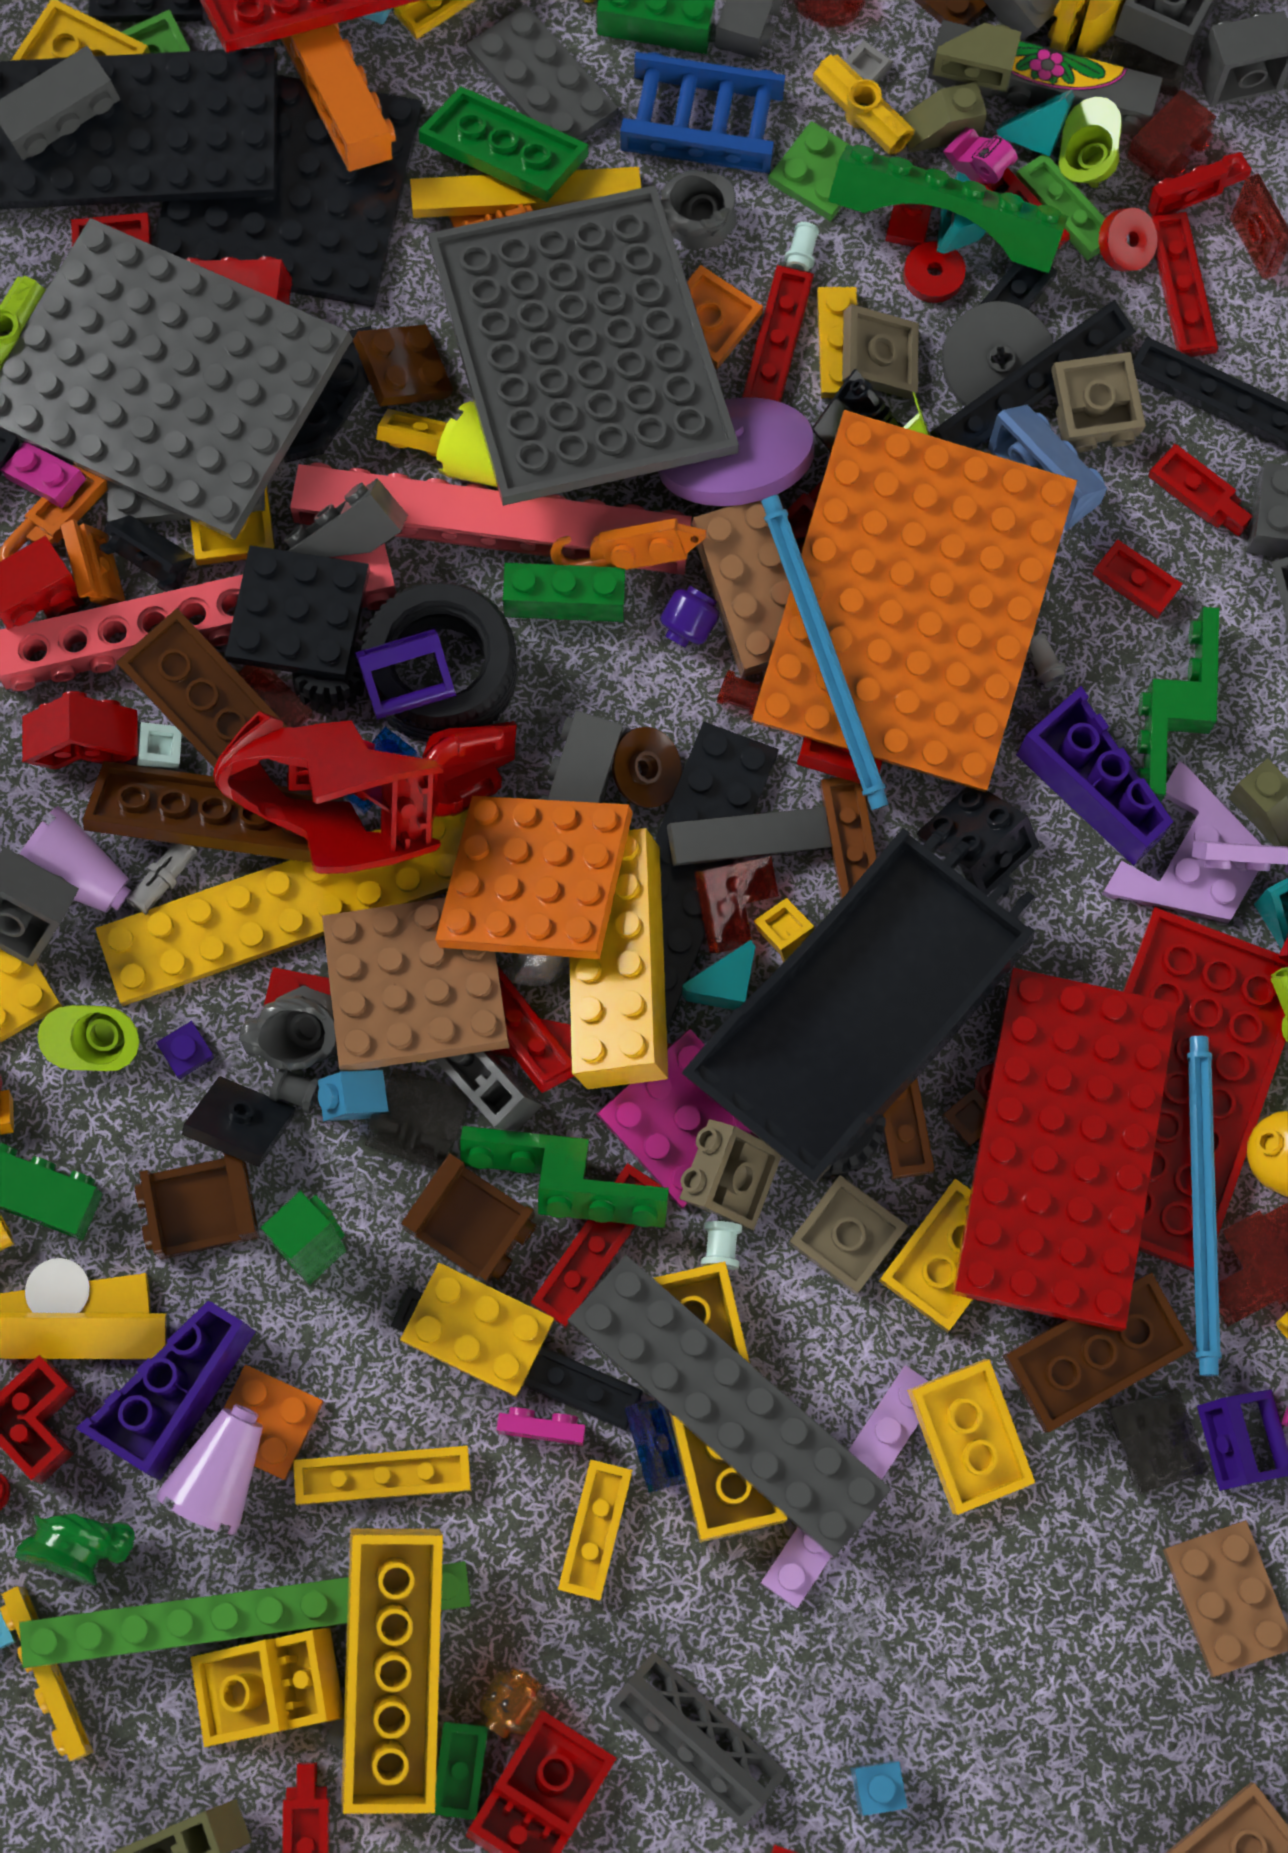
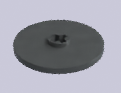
[942,301,1053,409]

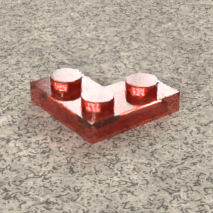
[695,856,779,953]
[1218,1210,1288,1327]

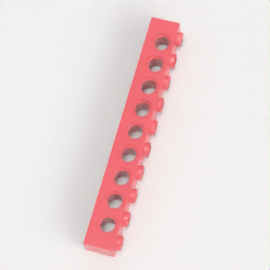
[0,543,396,691]

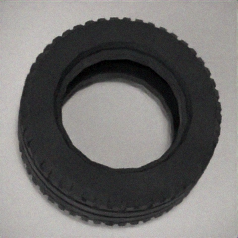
[361,581,518,742]

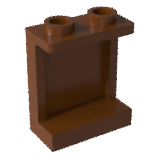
[135,1153,260,1260]
[401,1153,537,1286]

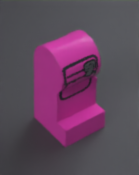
[943,128,1018,184]

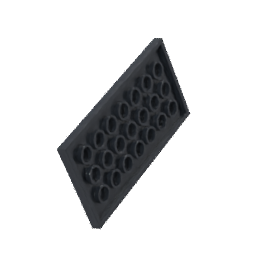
[0,47,277,209]

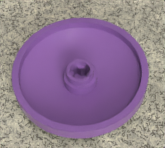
[658,397,815,506]

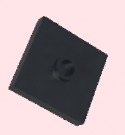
[182,1076,295,1167]

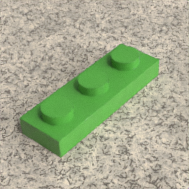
[1016,154,1105,261]

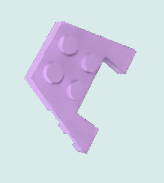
[1102,761,1261,923]

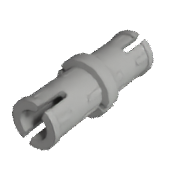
[125,843,198,915]

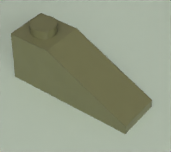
[111,1799,252,1853]

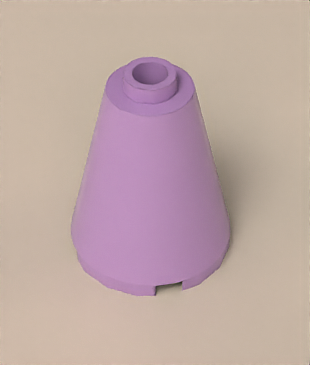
[20,806,132,913]
[156,1404,263,1535]

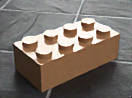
[692,500,791,678]

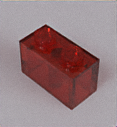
[1127,89,1217,183]

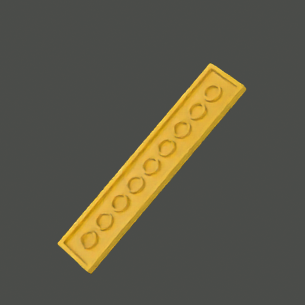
[95,809,468,1007]

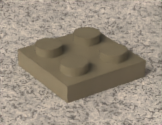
[842,304,919,399]
[789,1175,908,1296]

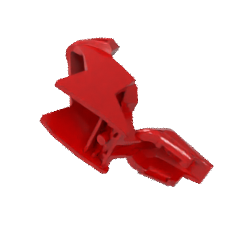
[213,711,517,874]

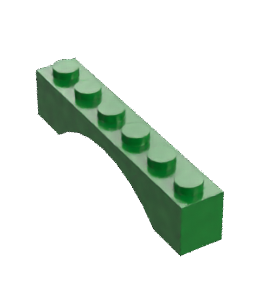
[828,144,1069,273]

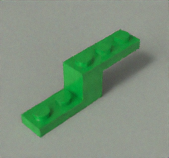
[1137,607,1219,802]
[460,1126,669,1228]

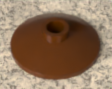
[612,727,682,808]

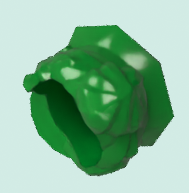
[15,1514,135,1586]

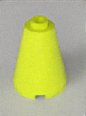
[436,401,497,487]

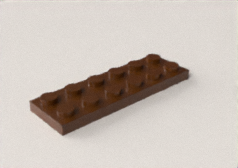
[83,761,344,862]

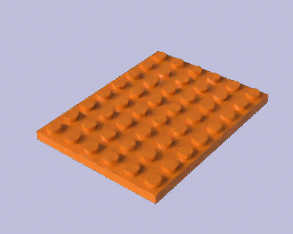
[751,410,1078,792]

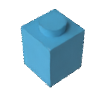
[318,1070,389,1121]
[851,1761,908,1816]

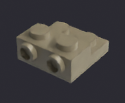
[1051,352,1146,453]
[679,1119,782,1230]

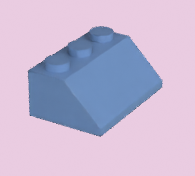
[988,405,1107,531]

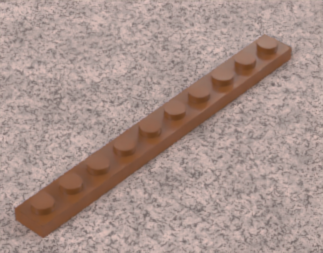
[820,777,935,1180]

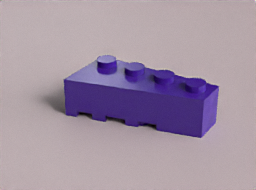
[1016,686,1174,866]
[76,1300,256,1481]

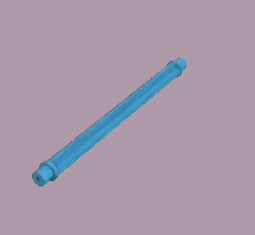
[761,495,889,811]
[1187,1036,1222,1376]

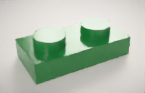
[431,1721,488,1820]

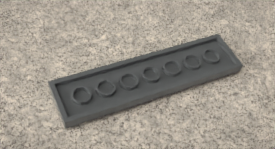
[568,1255,892,1558]

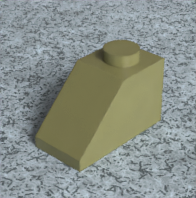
[932,23,1022,92]
[901,81,987,153]
[1228,758,1288,847]

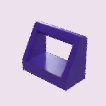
[355,629,456,720]
[1197,1389,1288,1491]

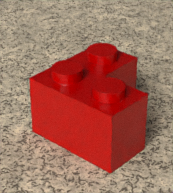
[0,535,84,630]
[22,691,138,769]
[0,1355,78,1485]

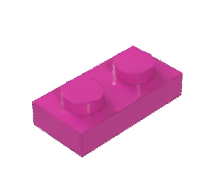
[0,441,86,508]
[496,1407,586,1446]

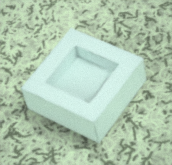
[137,722,182,770]

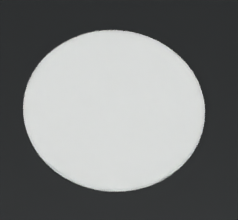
[25,1258,90,1313]

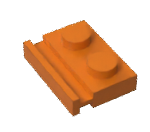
[60,519,126,606]

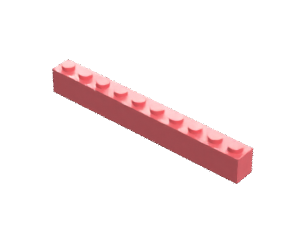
[290,463,692,575]

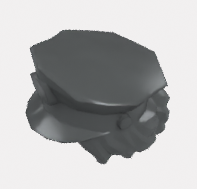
[661,170,738,250]
[239,985,337,1070]

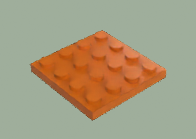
[435,796,633,959]

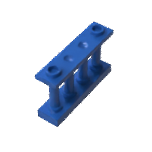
[620,52,786,174]

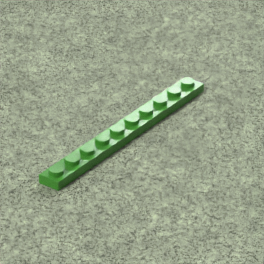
[19,1561,471,1669]

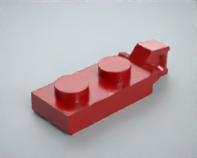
[1148,152,1252,216]
[1148,444,1253,537]
[282,1762,330,1853]

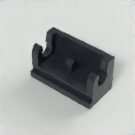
[99,515,194,592]

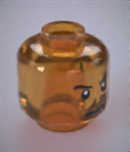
[479,1667,545,1739]

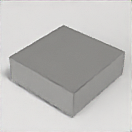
[845,40,893,83]

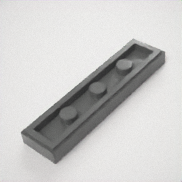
[667,807,832,866]

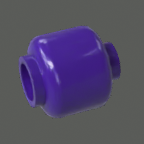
[660,586,720,648]

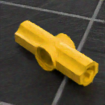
[813,54,914,155]

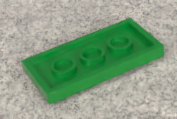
[418,86,589,202]

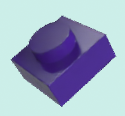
[156,1021,215,1080]

